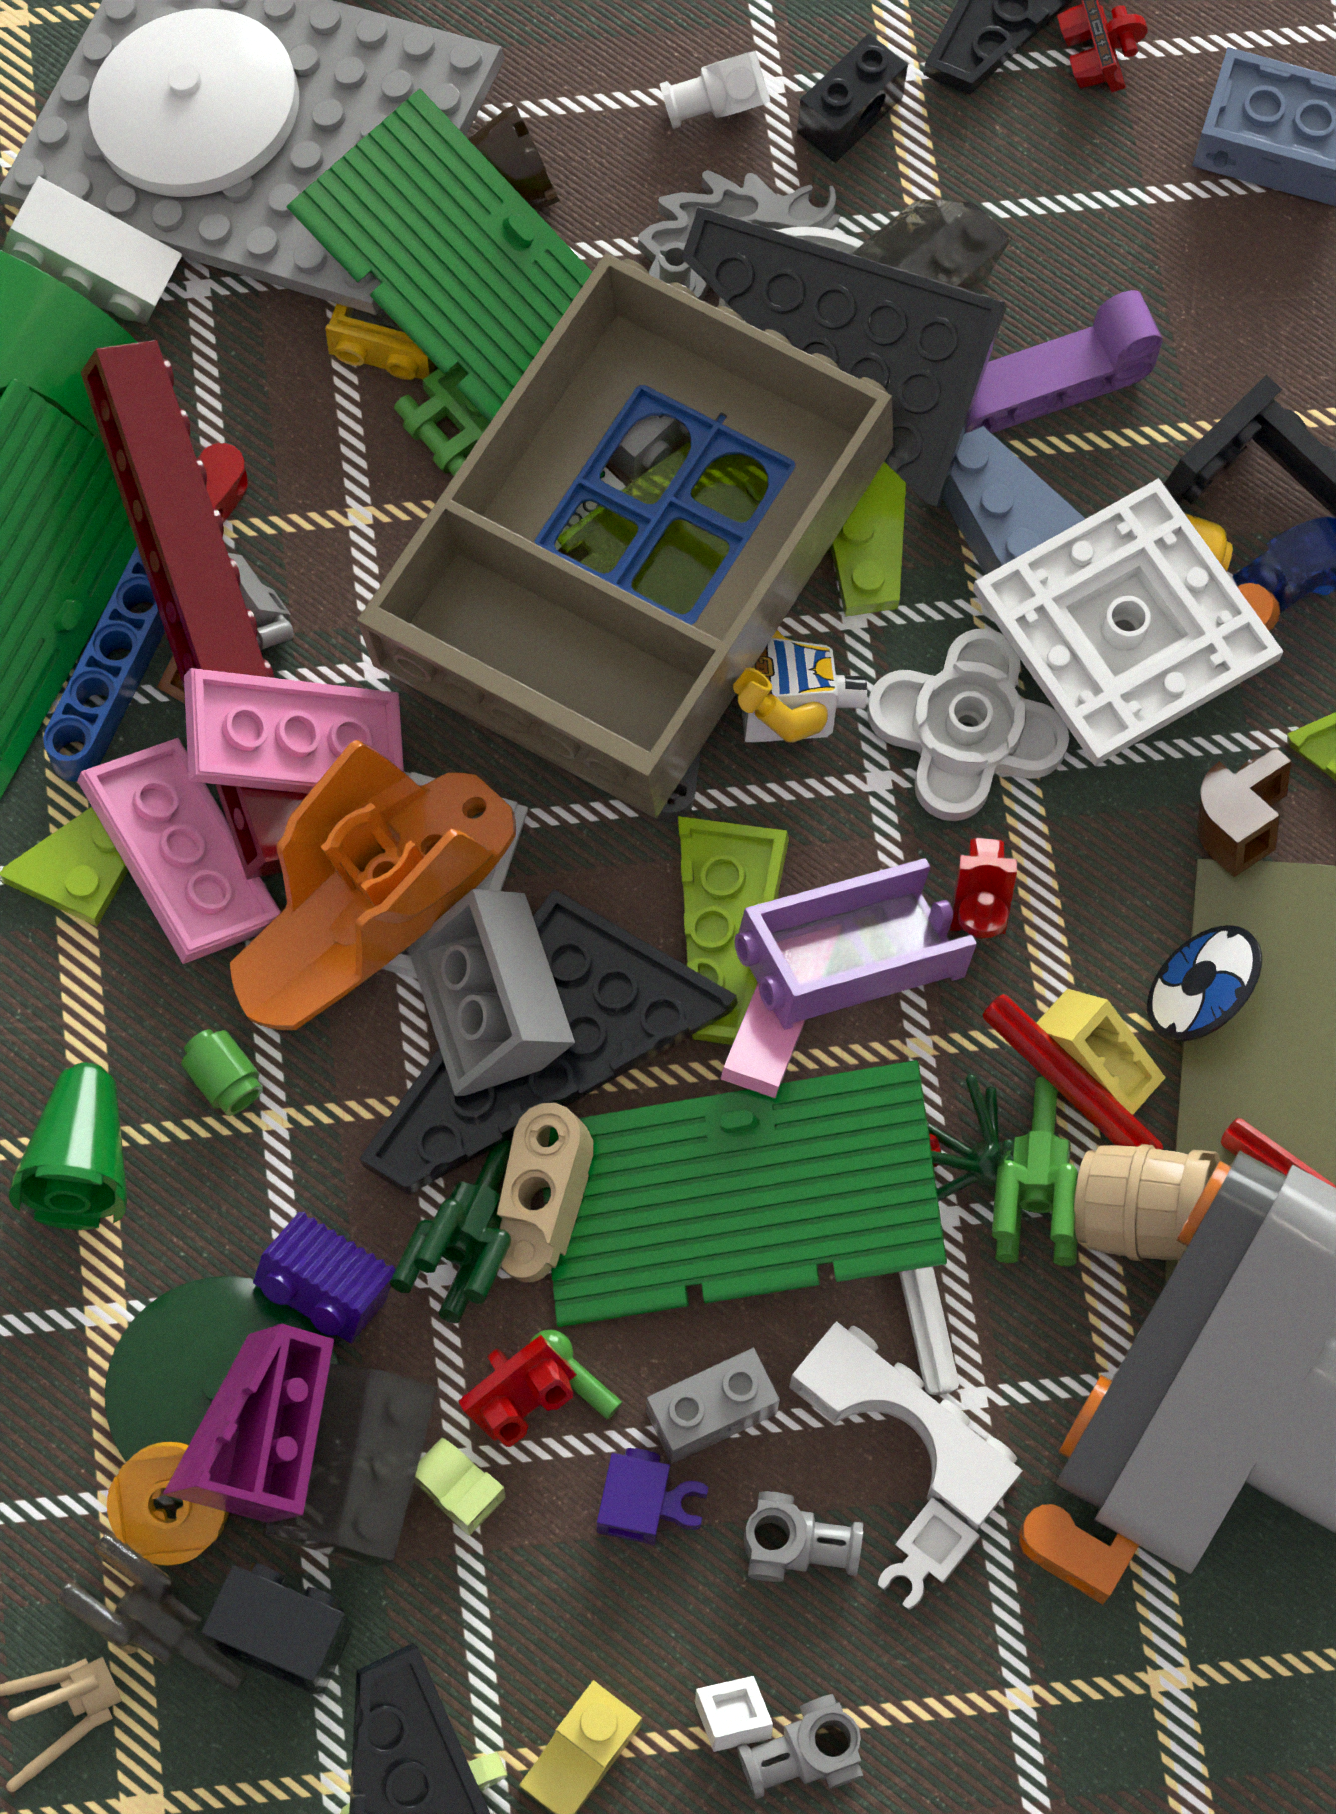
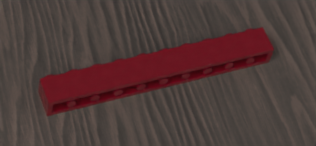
[80,340,308,880]

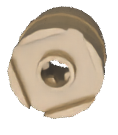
[1074,1144,1220,1261]

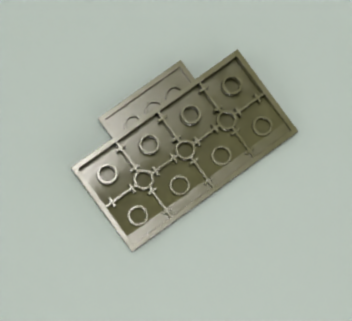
[1163,859,1336,1288]

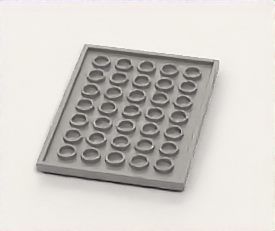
[0,0,505,315]

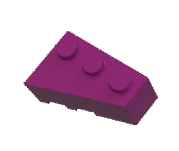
[162,1324,334,1523]

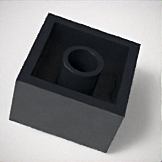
[201,1562,352,1698]

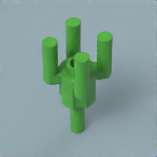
[992,1076,1078,1266]

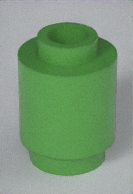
[181,1029,263,1116]

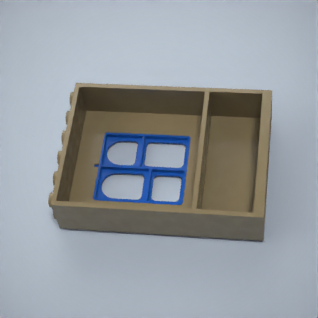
[357,253,893,818]

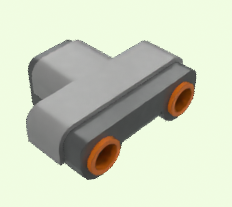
[1055,1151,1336,1574]

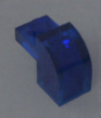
[1232,517,1336,613]

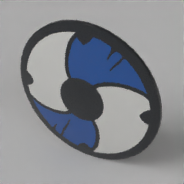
[1147,925,1262,1042]

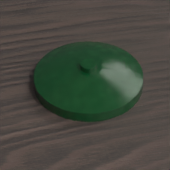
[105,1276,342,1506]

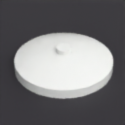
[88,9,299,197]

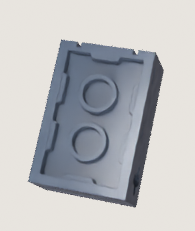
[1192,47,1336,206]

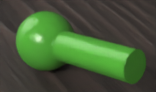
[529,1330,623,1420]

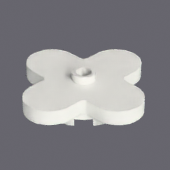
[867,629,1069,821]

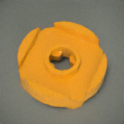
[107,1442,229,1565]

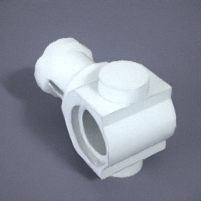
[660,51,770,129]

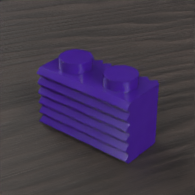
[253,1211,395,1344]

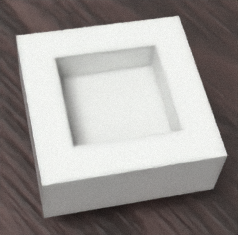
[695,1676,773,1752]

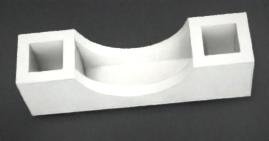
[789,1321,1023,1532]

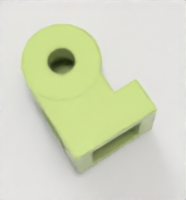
[408,1438,505,1536]

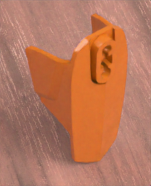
[230,740,516,1030]

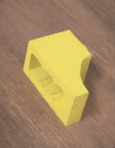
[1037,989,1166,1115]
[519,1680,642,1814]

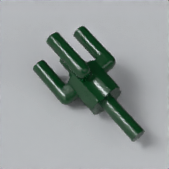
[389,1140,512,1324]

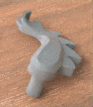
[638,170,840,301]

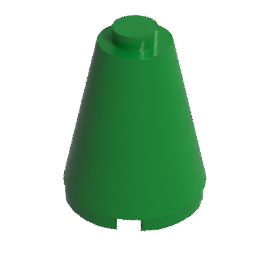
[9,1062,127,1230]

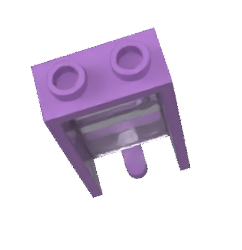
[735,858,977,1030]

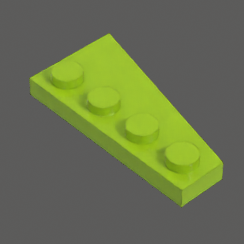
[830,462,906,617]
[678,816,789,1045]

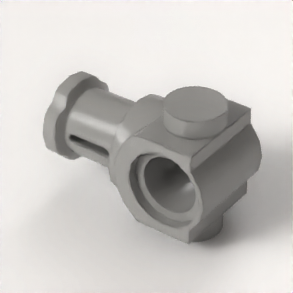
[743,1491,863,1582]
[737,1694,864,1799]

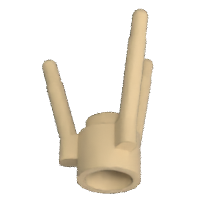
[0,1657,122,1792]

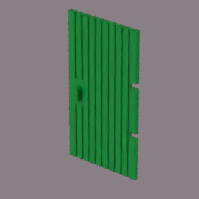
[286,88,592,423]
[0,378,137,799]
[543,1060,947,1327]

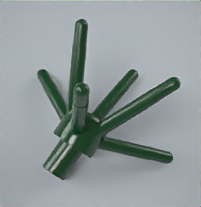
[927,1074,1014,1202]

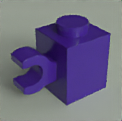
[597,1448,708,1545]

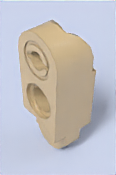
[497,1103,593,1282]

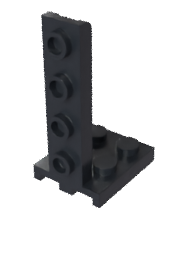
[1163,375,1336,517]

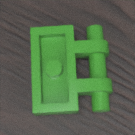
[394,363,490,476]

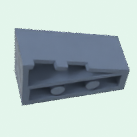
[942,426,1085,575]

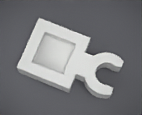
[878,1498,980,1610]

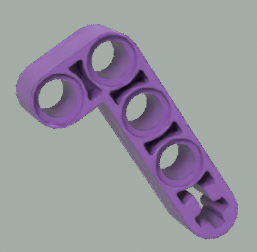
[964,290,1163,434]

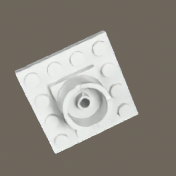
[973,478,1283,766]

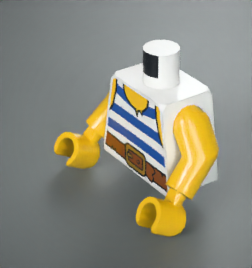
[733,630,867,743]

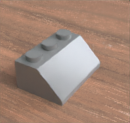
[408,889,575,1096]

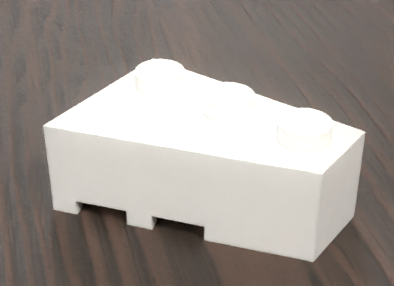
[1,176,182,325]

